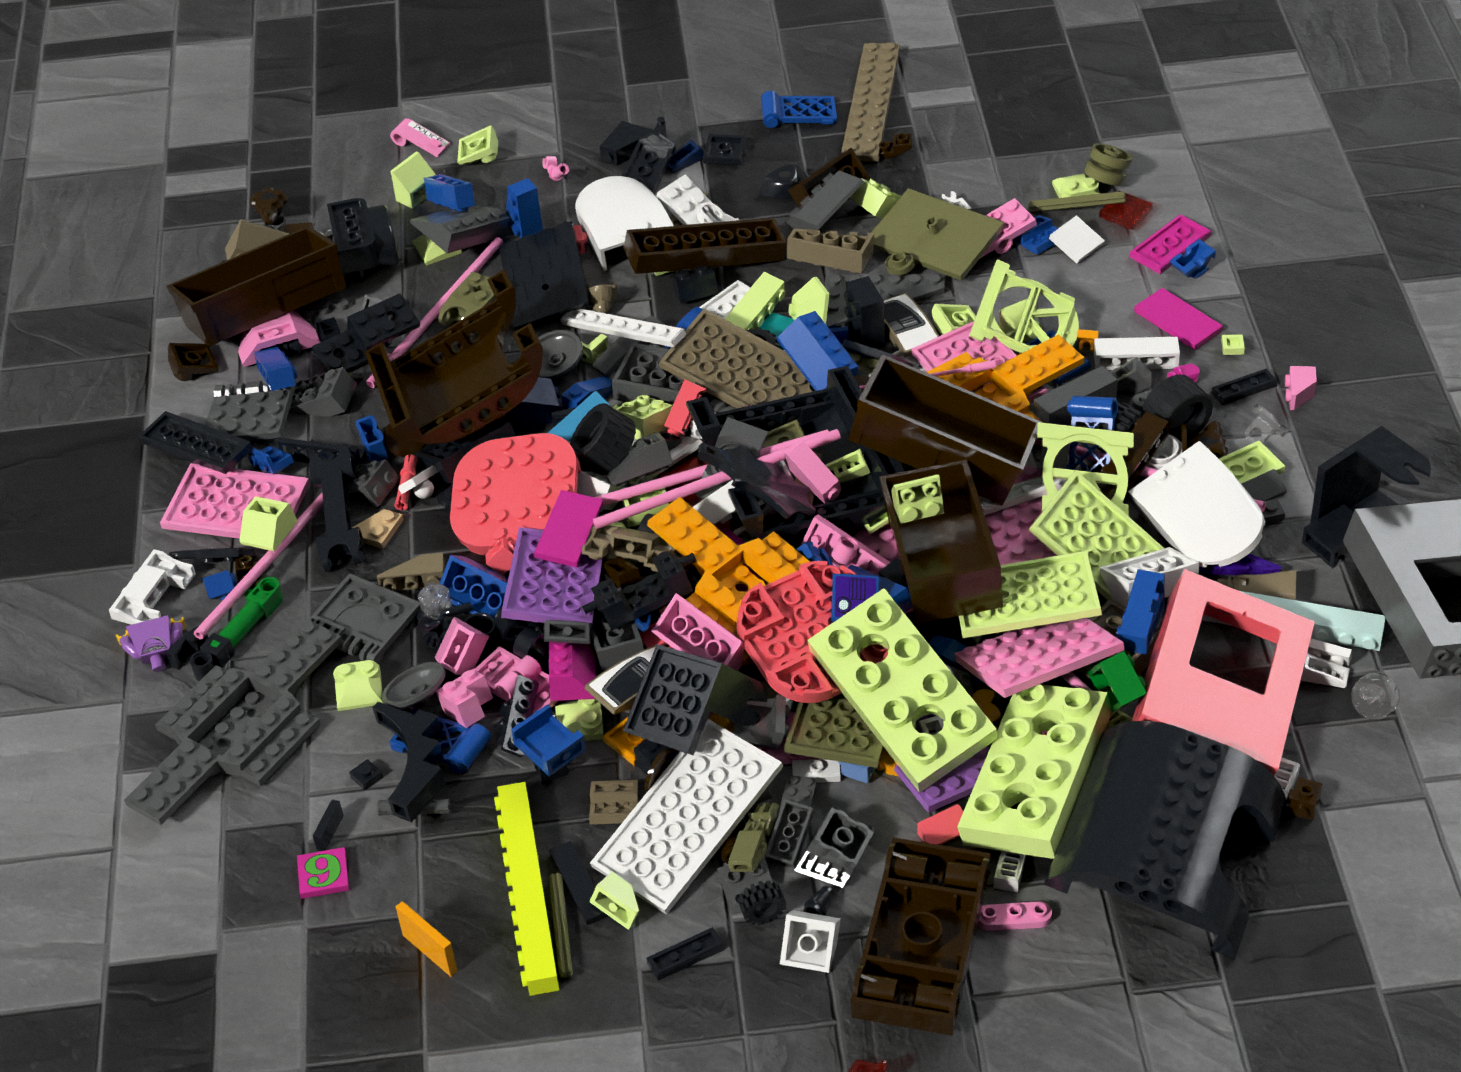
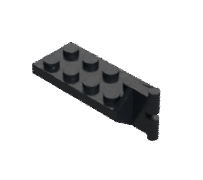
[622,117,676,194]

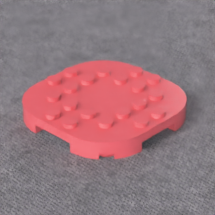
[450,433,581,555]
[736,561,888,703]

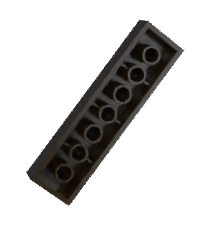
[623,217,787,274]

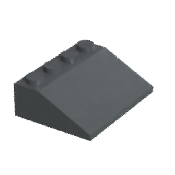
[410,205,510,253]
[612,343,684,405]

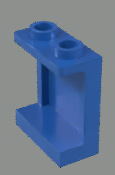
[511,705,586,776]

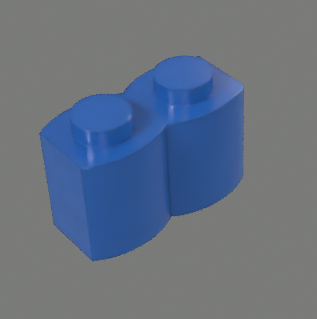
[356,415,389,462]

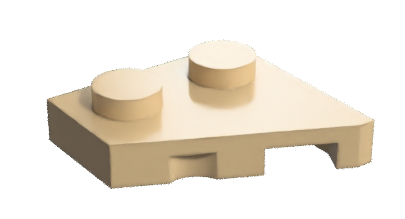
[352,509,404,549]

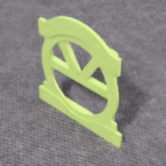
[969,259,1079,353]
[1037,422,1134,517]

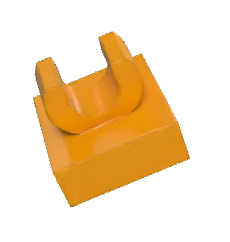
[1077,329,1099,353]

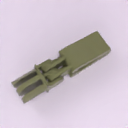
[728,803,780,872]

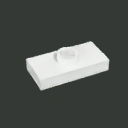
[792,759,841,783]

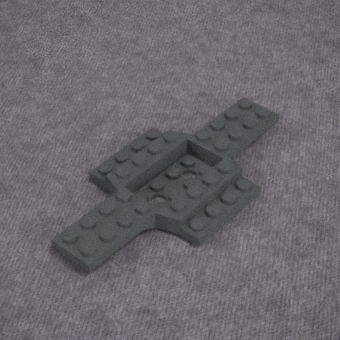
[124,619,342,825]

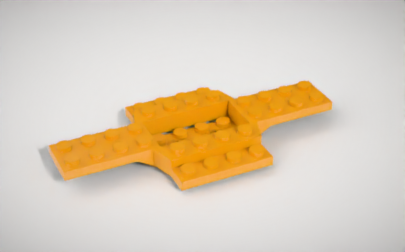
[926,334,1085,422]
[647,497,810,666]

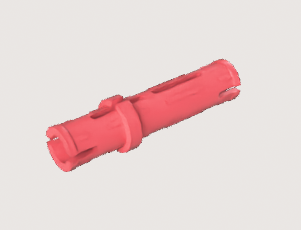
[394,455,418,511]

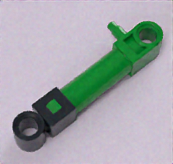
[190,577,283,681]

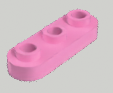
[978,902,1052,931]

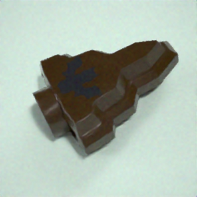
[250,187,288,225]
[1187,420,1228,459]

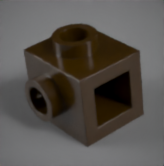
[1287,777,1323,820]

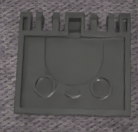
[206,379,296,441]
[309,573,422,664]

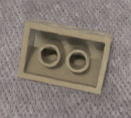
[225,219,289,260]

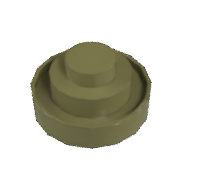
[885,251,915,276]

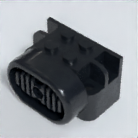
[327,198,399,287]

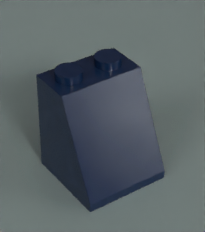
[508,377,564,431]

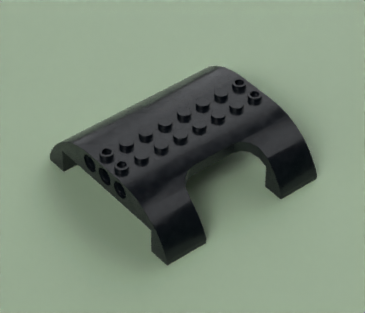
[686,366,905,544]
[1044,721,1287,960]

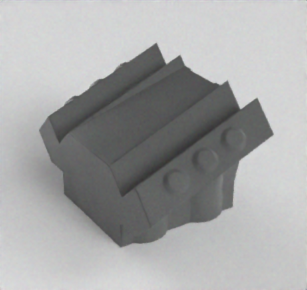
[795,808,875,888]

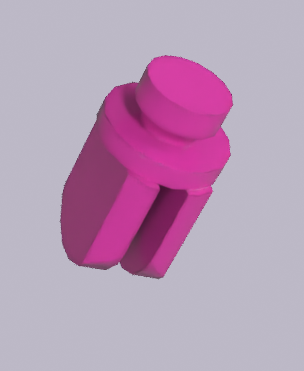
[1167,364,1200,383]

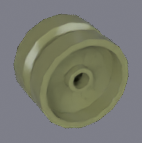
[1084,143,1133,186]

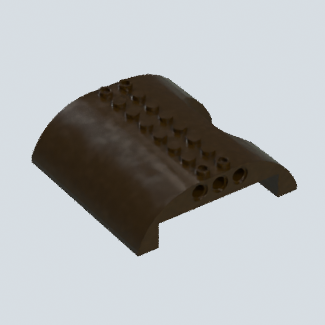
[365,269,543,444]

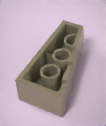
[787,229,875,273]

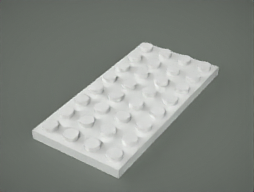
[590,719,783,914]

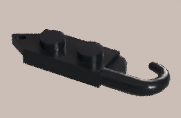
[169,547,255,562]

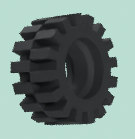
[738,881,787,925]

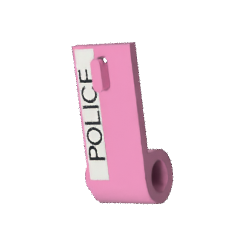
[390,119,450,157]

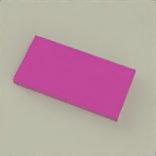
[1129,214,1211,274]
[1134,288,1223,350]
[534,490,603,568]

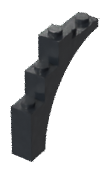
[372,701,445,823]

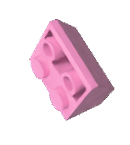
[435,617,489,675]

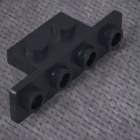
[495,675,539,758]

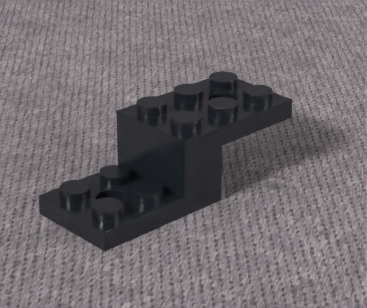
[312,293,420,373]

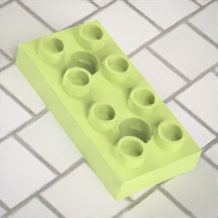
[807,588,997,793]
[957,684,1112,859]

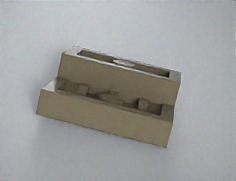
[589,780,639,825]

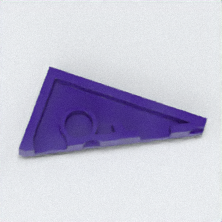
[1199,554,1282,575]

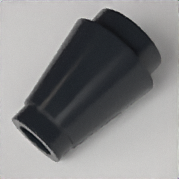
[804,886,835,916]

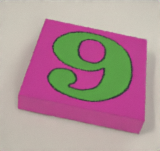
[297,847,349,899]

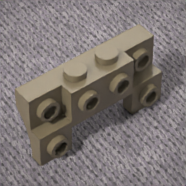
[581,525,679,572]

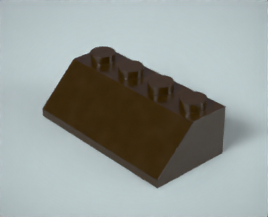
[788,148,871,207]

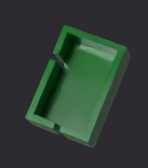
[1087,651,1147,713]

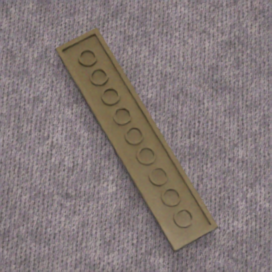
[841,43,900,161]

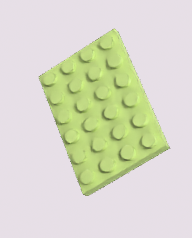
[1028,471,1165,602]
[959,551,1102,638]

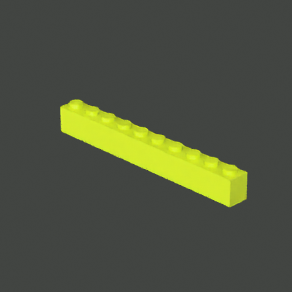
[494,782,559,996]

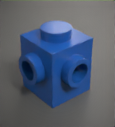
[202,570,237,600]

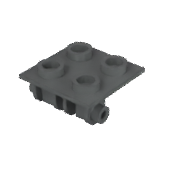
[717,855,773,915]

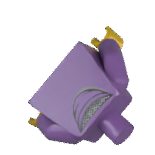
[116,615,186,672]

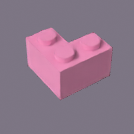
[436,669,493,728]

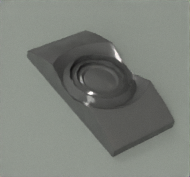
[696,417,768,512]

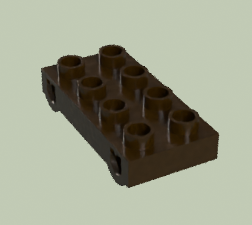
[851,837,990,1036]

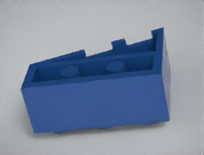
[506,178,543,239]
[1116,569,1165,655]

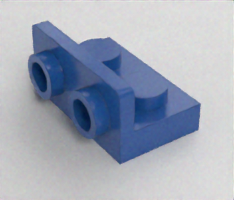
[248,446,294,474]

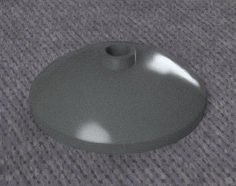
[538,330,583,379]
[382,662,446,709]

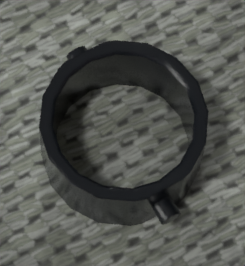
[464,613,498,650]
[513,626,549,662]

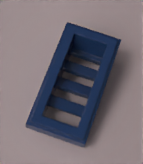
[667,140,704,173]

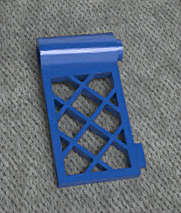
[761,91,837,128]
[1066,396,1118,472]
[389,709,491,773]

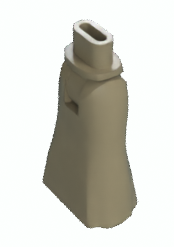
[1218,570,1296,600]

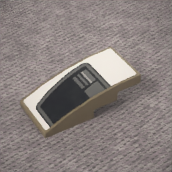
[884,293,939,357]
[584,645,656,714]

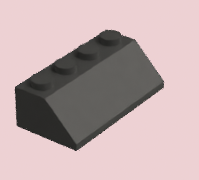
[785,171,864,231]

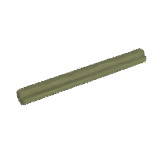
[1028,191,1125,212]
[549,873,573,978]

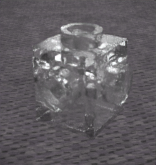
[418,582,452,620]

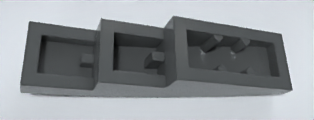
[592,315,665,378]

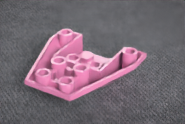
[238,310,320,367]

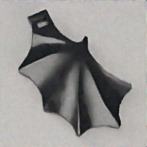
[698,443,817,519]

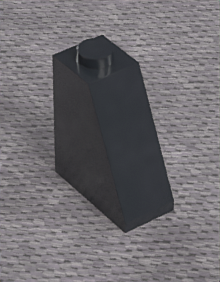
[600,121,654,166]
[1302,504,1354,568]

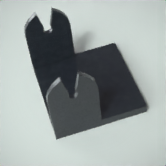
[1310,426,1431,524]
[623,644,767,756]

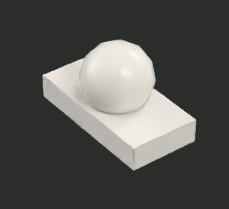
[398,465,438,499]

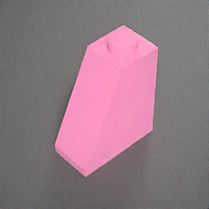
[784,438,841,504]

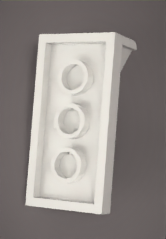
[656,174,739,225]

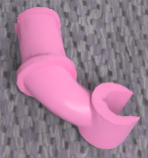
[542,156,569,181]

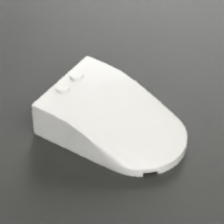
[575,176,673,272]
[1128,441,1265,567]

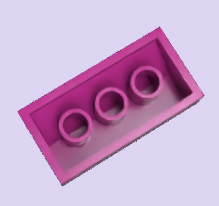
[549,642,596,701]

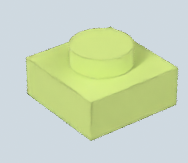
[1221,335,1245,355]

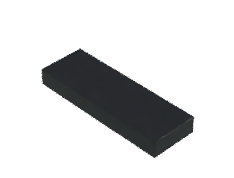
[1211,368,1277,406]
[646,927,725,981]

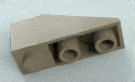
[377,553,446,591]

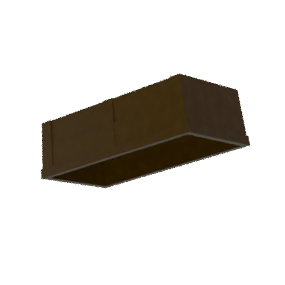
[166,226,347,347]
[848,354,1043,506]
[879,460,1003,624]

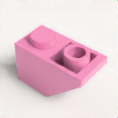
[1285,366,1317,410]

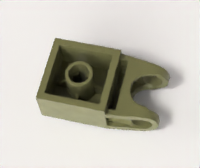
[439,271,496,334]

